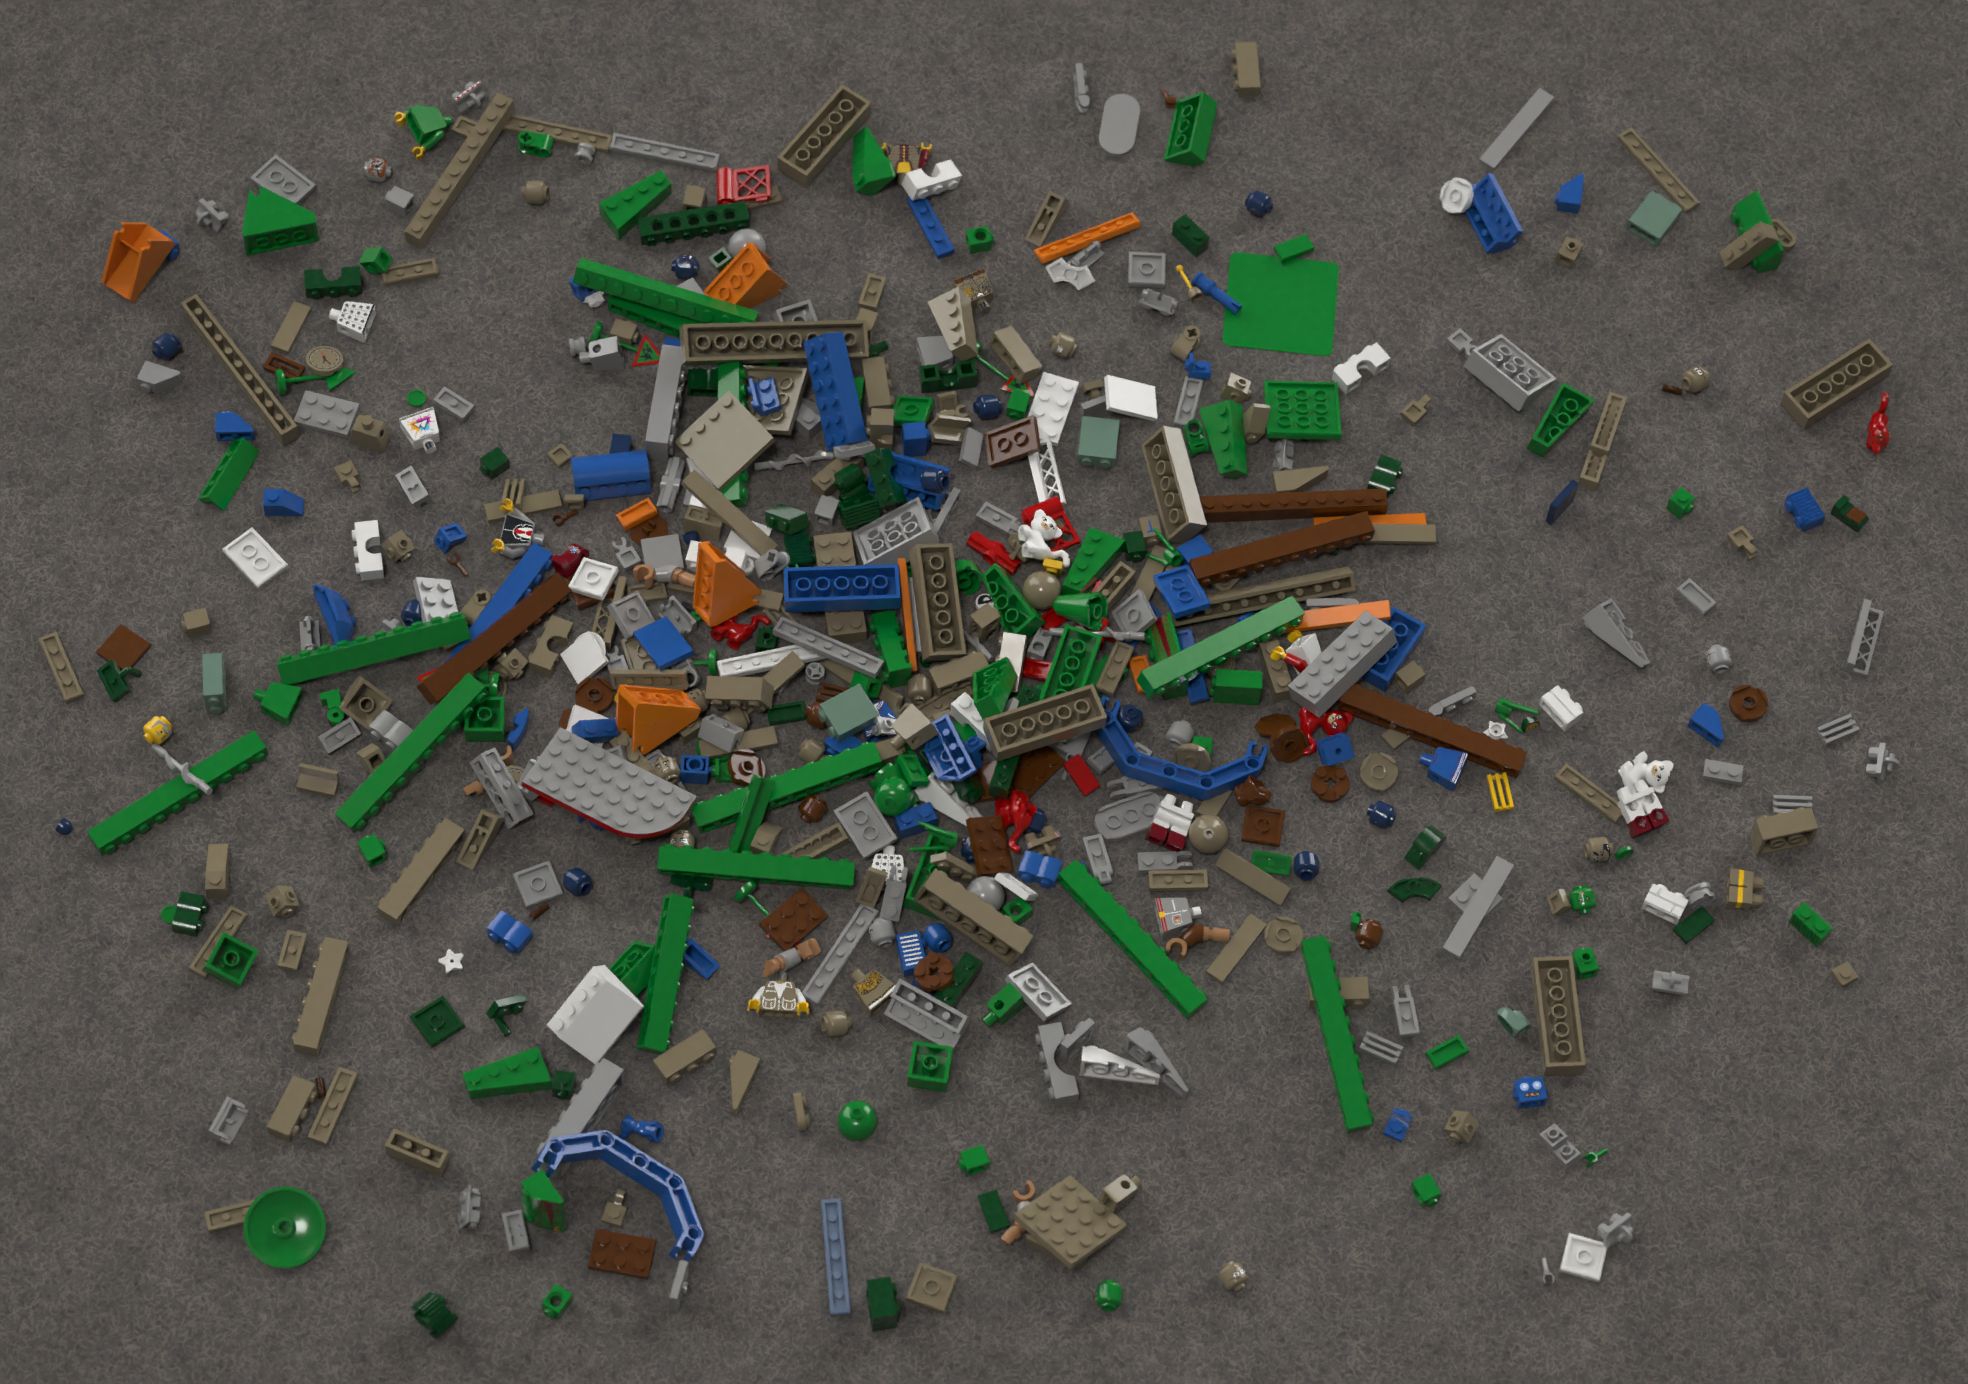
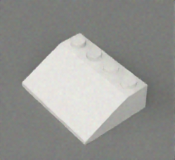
[547,965,644,1064]

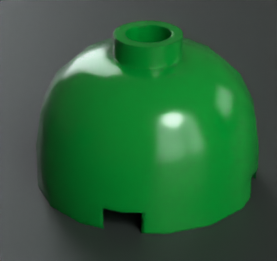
[954,559,983,596]
[874,777,914,817]
[837,1100,877,1141]

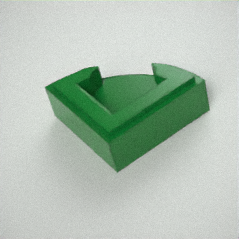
[1350,911,1361,931]

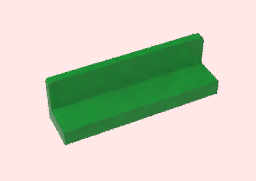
[198,438,259,510]
[728,774,775,853]

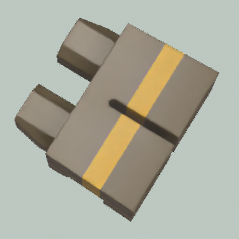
[1726,868,1763,911]

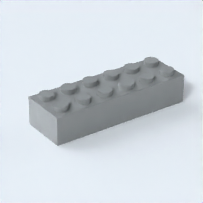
[645,344,688,462]
[1288,611,1397,718]
[537,1058,625,1180]

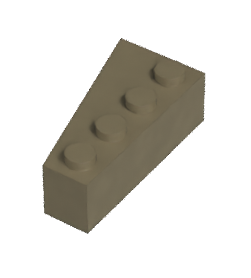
[928,287,978,361]

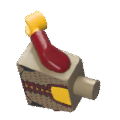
[881,143,932,186]

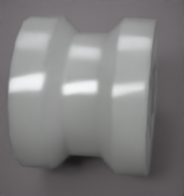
[574,143,595,165]
[568,337,586,357]
[806,662,825,686]

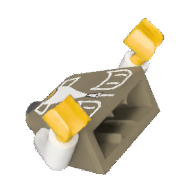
[747,972,809,1019]

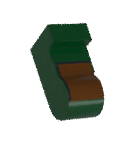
[1830,495,1869,532]

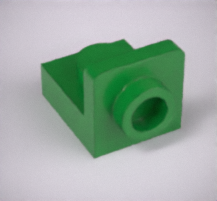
[711,758,733,783]

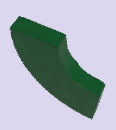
[1387,877,1442,903]

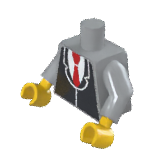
[491,499,545,559]

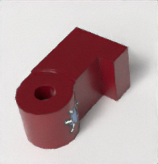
[551,543,589,578]

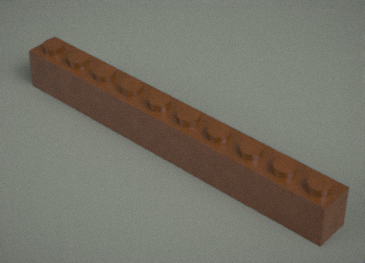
[1199,488,1388,523]
[1189,511,1375,587]
[416,572,571,705]
[1337,683,1527,779]

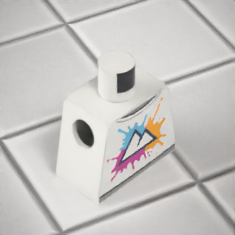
[399,407,440,454]

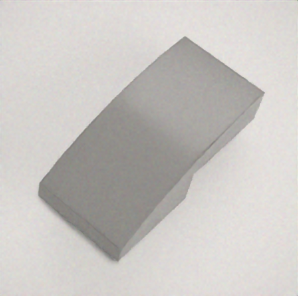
[1539,1123,1581,1168]

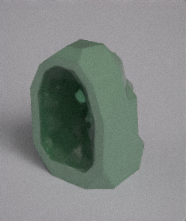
[1497,1007,1531,1038]

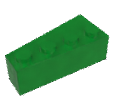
[599,170,671,240]
[1526,382,1595,457]
[1199,400,1248,480]
[982,563,1045,638]
[869,610,912,688]
[973,657,1017,721]

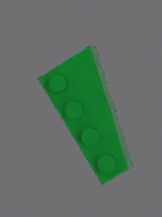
[1061,527,1125,595]
[902,831,948,920]
[462,1047,552,1100]

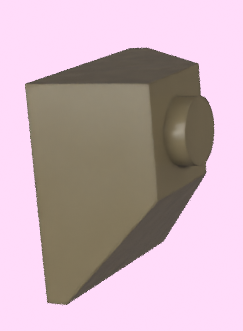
[339,675,393,731]

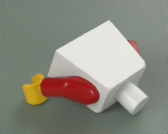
[1270,630,1322,675]

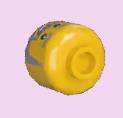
[143,716,172,745]

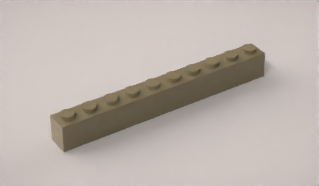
[404,92,515,249]
[181,294,299,446]
[1165,566,1356,626]

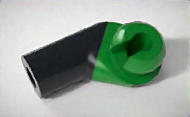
[681,601,703,623]

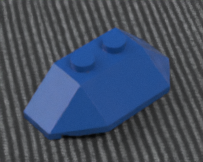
[312,584,356,645]
[924,714,977,781]

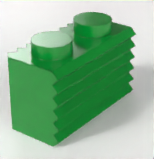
[1789,902,1833,947]

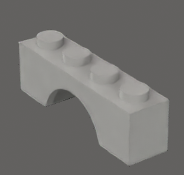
[1034,1022,1079,1105]

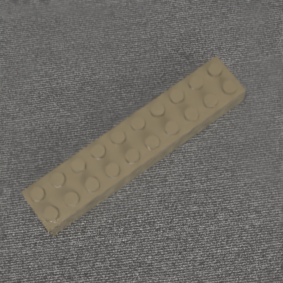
[679,320,869,365]

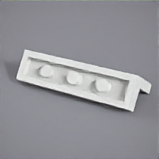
[1028,437,1067,505]

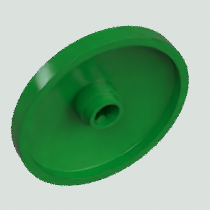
[243,1186,326,1269]

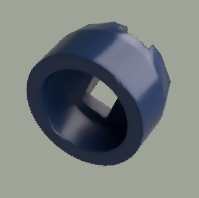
[682,531,699,546]
[55,818,72,835]

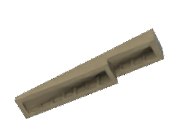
[1578,392,1627,491]
[778,822,852,859]

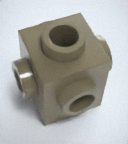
[1220,372,1251,405]
[381,529,415,563]
[494,648,529,682]
[266,885,300,918]
[1444,1110,1479,1143]

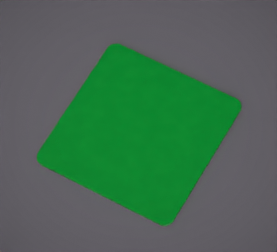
[1222,252,1339,356]

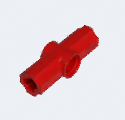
[966,531,1022,575]

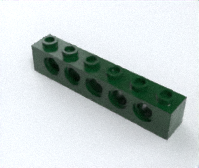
[637,201,750,246]
[988,684,1041,799]

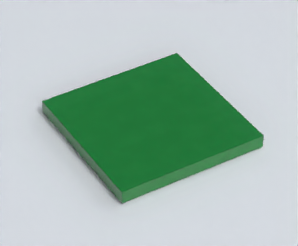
[1264,381,1342,440]

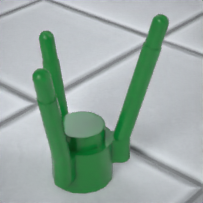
[1146,528,1183,567]
[1495,697,1539,733]
[909,821,958,851]

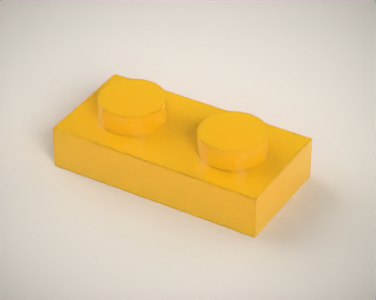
[1043,558,1063,578]

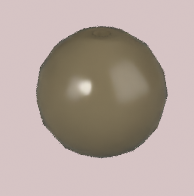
[1022,571,1062,610]
[1188,814,1228,854]

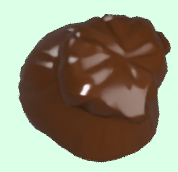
[1233,775,1272,806]

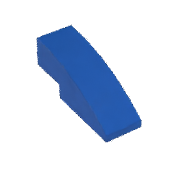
[682,937,720,980]

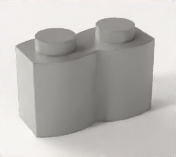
[369,710,413,752]

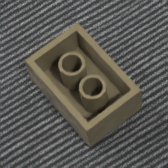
[705,676,774,712]
[1749,807,1818,856]

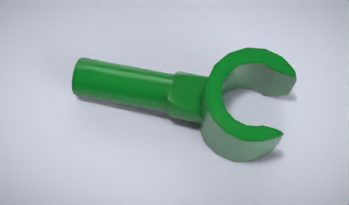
[1581,1148,1608,1167]

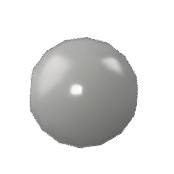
[728,228,766,259]
[966,876,1005,911]

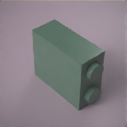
[1626,191,1682,248]
[1077,416,1120,468]
[202,653,226,714]
[818,684,879,743]

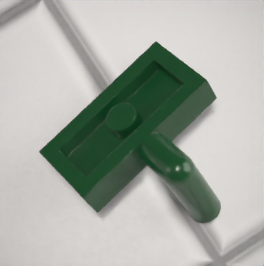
[97,659,142,702]
[670,875,713,898]
[486,994,528,1037]

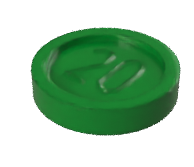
[407,390,426,407]
[1614,847,1634,860]
[161,905,177,924]

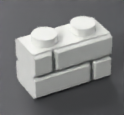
[1539,686,1584,732]
[1641,884,1689,925]

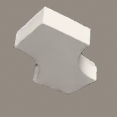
[1045,258,1095,290]

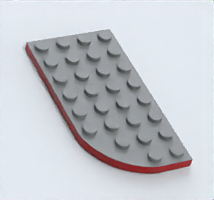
[522,727,697,838]

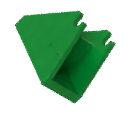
[242,187,319,256]

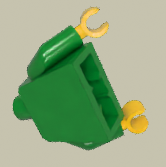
[394,104,452,160]

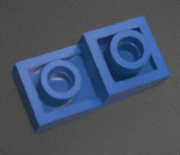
[507,708,529,751]

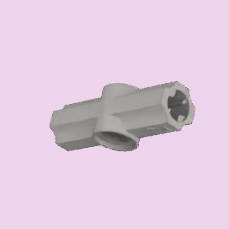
[657,457,685,513]

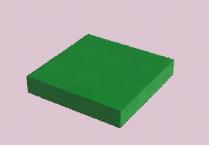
[893,395,935,426]

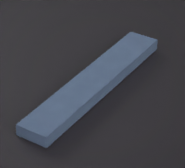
[821,1198,851,1317]

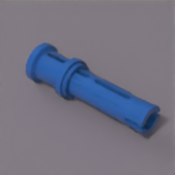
[1191,271,1242,315]

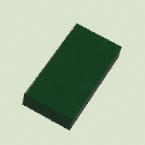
[766,701,807,726]
[1673,906,1715,944]
[977,1190,1010,1234]

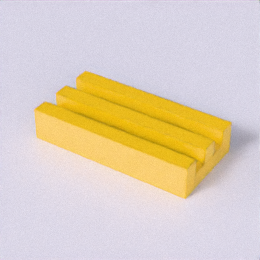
[1486,772,1514,812]

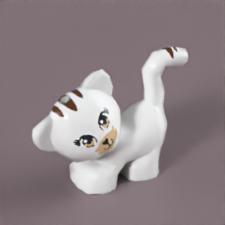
[1018,509,1070,567]
[1618,751,1674,795]

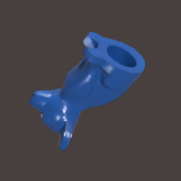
[619,1115,664,1143]

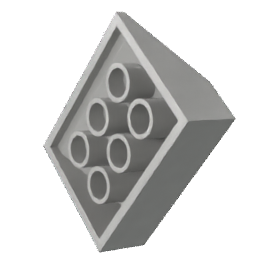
[1463,334,1556,411]
[853,497,940,565]

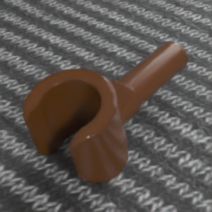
[1161,87,1176,108]
[552,509,578,527]
[447,553,468,576]

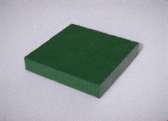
[410,996,465,1049]

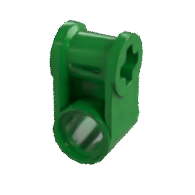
[518,131,554,158]
[1183,419,1210,457]

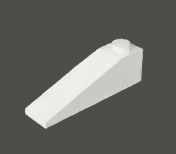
[914,772,983,826]
[1079,1046,1160,1085]

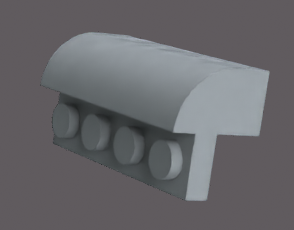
[884,978,971,1052]

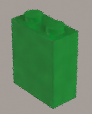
[1210,669,1262,705]

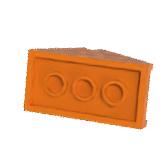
[101,222,176,303]
[703,242,788,309]
[692,541,761,627]
[616,684,701,754]

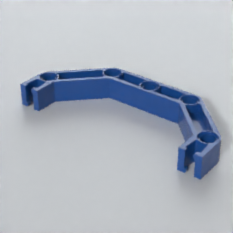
[1094,696,1269,800]
[531,1130,704,1262]

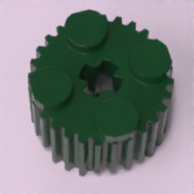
[411,1291,458,1339]

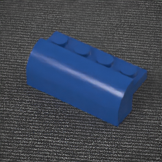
[1465,173,1523,253]
[571,450,651,501]
[867,452,950,510]

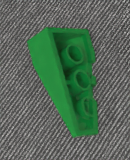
[852,126,896,196]

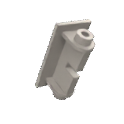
[1067,241,1105,268]
[1138,289,1178,316]
[1273,438,1294,472]
[299,616,320,651]
[872,716,897,737]
[458,1185,481,1229]

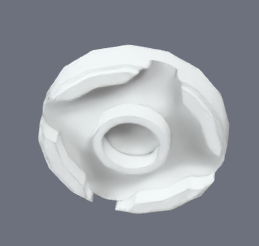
[1440,177,1474,214]

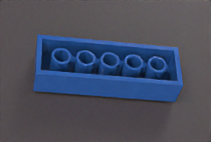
[803,331,868,451]
[783,564,900,612]

